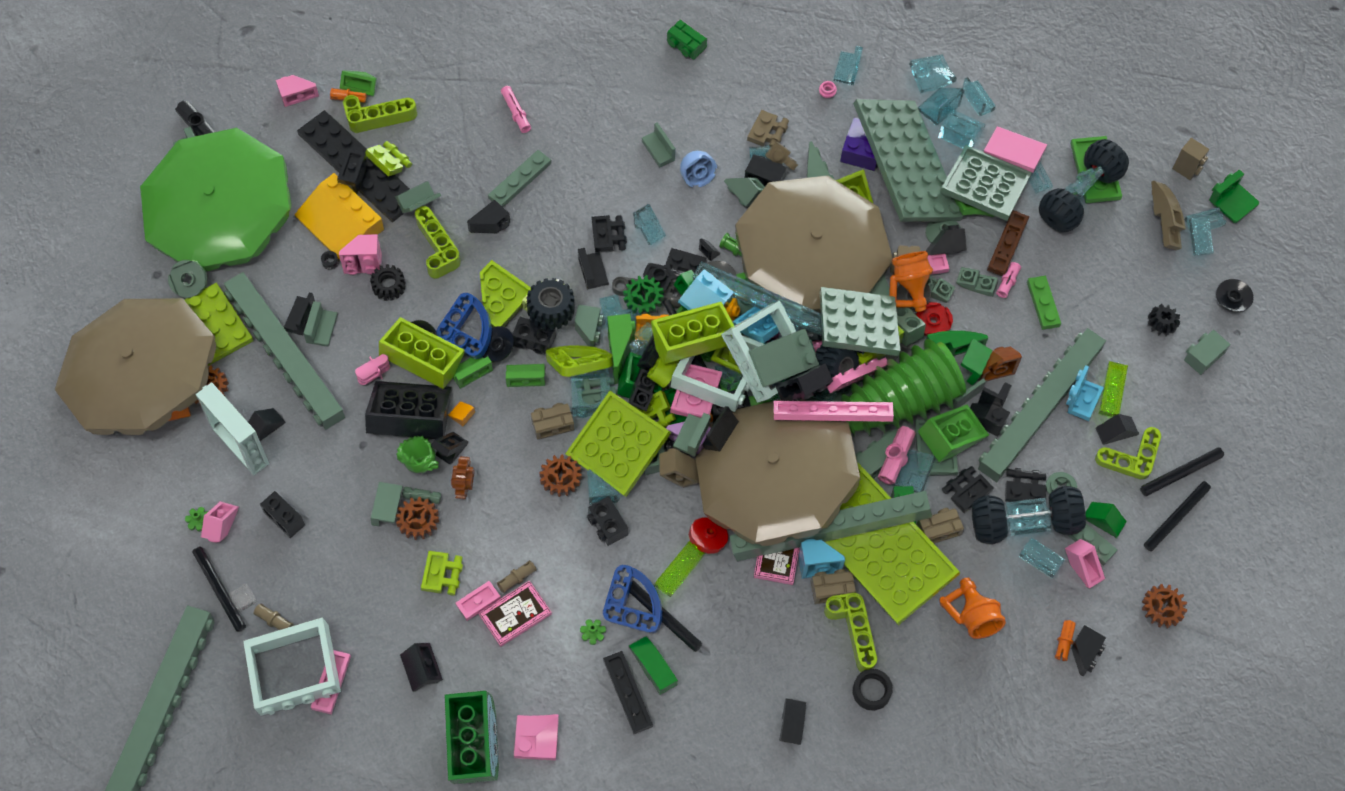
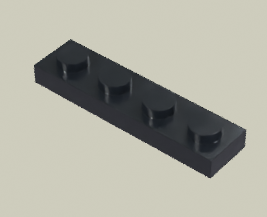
[603,651,653,734]

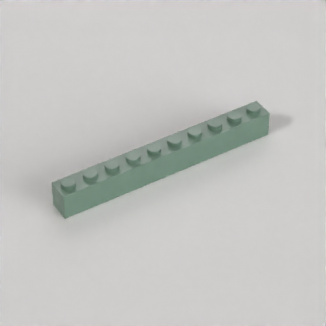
[224,272,345,430]
[978,328,1106,483]
[730,491,932,562]
[105,605,214,791]

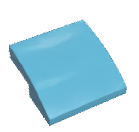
[733,305,779,343]

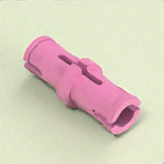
[996,262,1021,298]

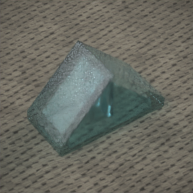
[587,469,620,505]

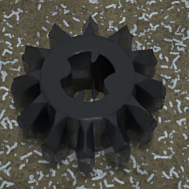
[1148,304,1180,336]

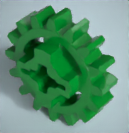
[623,275,664,315]

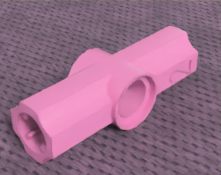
[878,426,916,485]

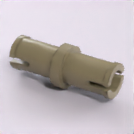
[497,560,537,593]
[253,603,294,630]

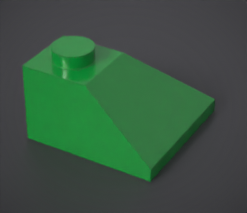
[617,352,662,398]

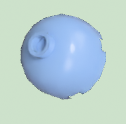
[680,150,717,187]

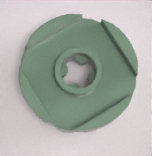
[168,260,207,298]

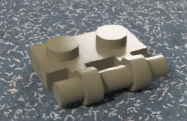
[747,110,789,148]

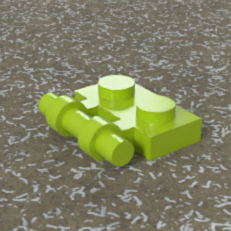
[365,141,412,177]
[635,390,676,428]
[421,551,463,596]

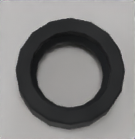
[853,669,893,711]

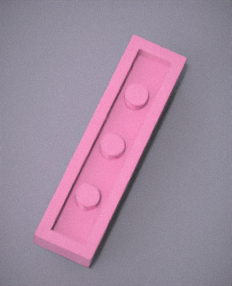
[827,357,887,393]

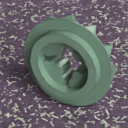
[1046,472,1077,494]

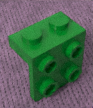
[1209,170,1259,223]

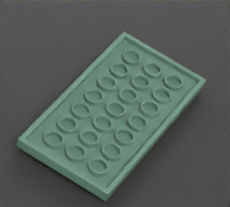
[853,99,963,222]

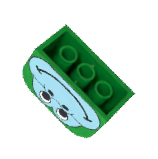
[444,691,499,784]

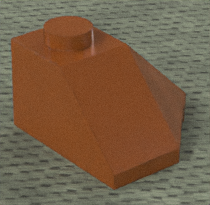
[978,346,1022,382]

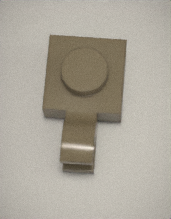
[765,141,798,171]

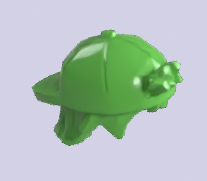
[396,436,439,474]

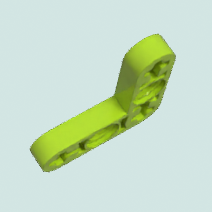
[1095,427,1161,480]

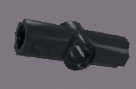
[175,101,215,136]

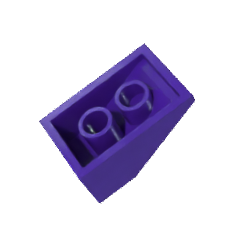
[840,117,877,171]

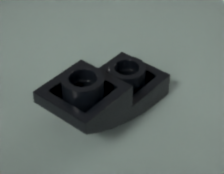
[628,368,656,411]
[779,698,806,745]

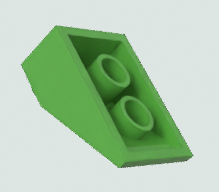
[607,314,636,384]
[918,404,989,462]

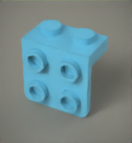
[1066,365,1104,421]

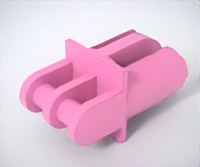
[355,354,390,385]

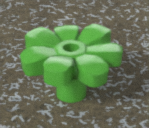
[185,507,209,531]
[580,619,606,645]

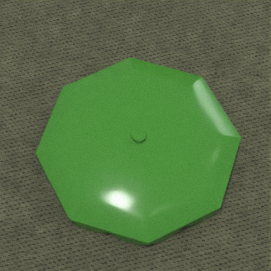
[140,127,291,271]

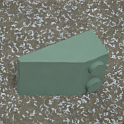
[749,329,819,387]

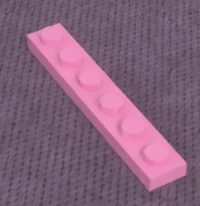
[774,401,894,422]

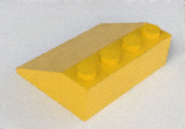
[294,173,384,260]

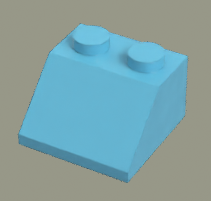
[678,269,734,310]
[798,539,845,579]

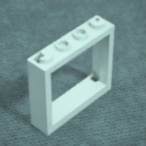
[721,301,796,403]
[670,336,764,412]
[196,383,269,476]
[243,617,341,716]

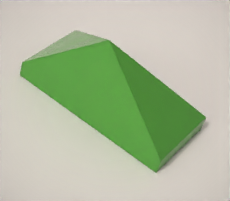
[340,71,377,96]

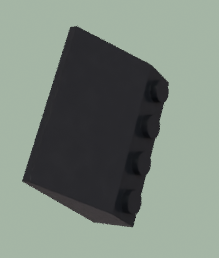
[365,381,452,439]

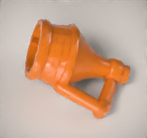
[889,251,933,312]
[939,577,1006,639]

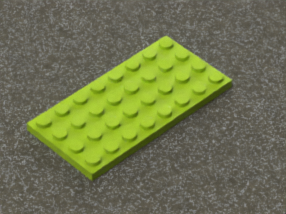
[825,462,960,626]

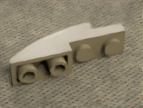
[1151,181,1186,251]

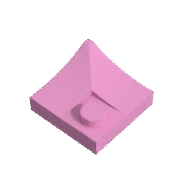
[514,714,559,760]

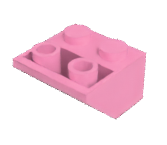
[339,234,382,275]

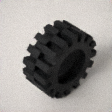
[370,264,405,301]

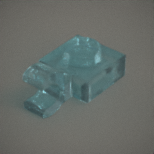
[629,322,653,354]

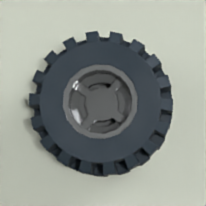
[527,278,575,330]
[815,345,859,393]

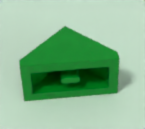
[1085,502,1127,538]

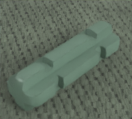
[402,487,441,504]

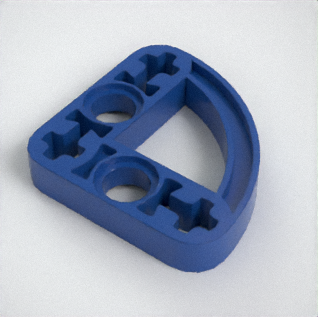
[436,293,492,359]
[603,565,662,633]

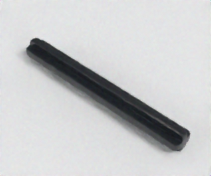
[1140,447,1224,496]
[1144,481,1211,551]
[192,546,246,632]
[624,581,702,652]

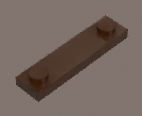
[987,210,1030,276]

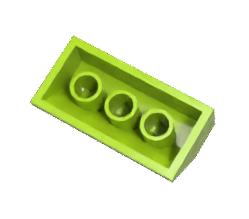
[651,302,734,364]
[379,317,465,389]

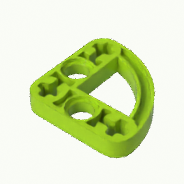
[546,345,613,377]

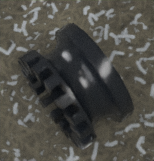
[321,251,339,270]

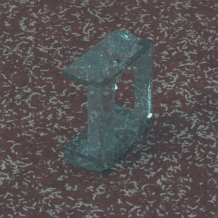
[571,368,610,418]

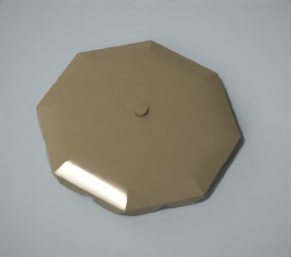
[735,175,893,315]
[55,298,216,435]
[696,399,861,546]

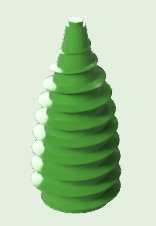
[841,339,966,437]

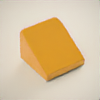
[448,401,475,426]

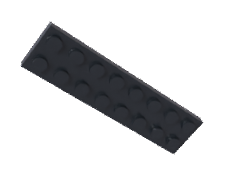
[297,110,410,223]

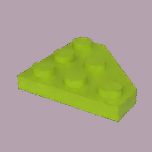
[480,260,531,328]

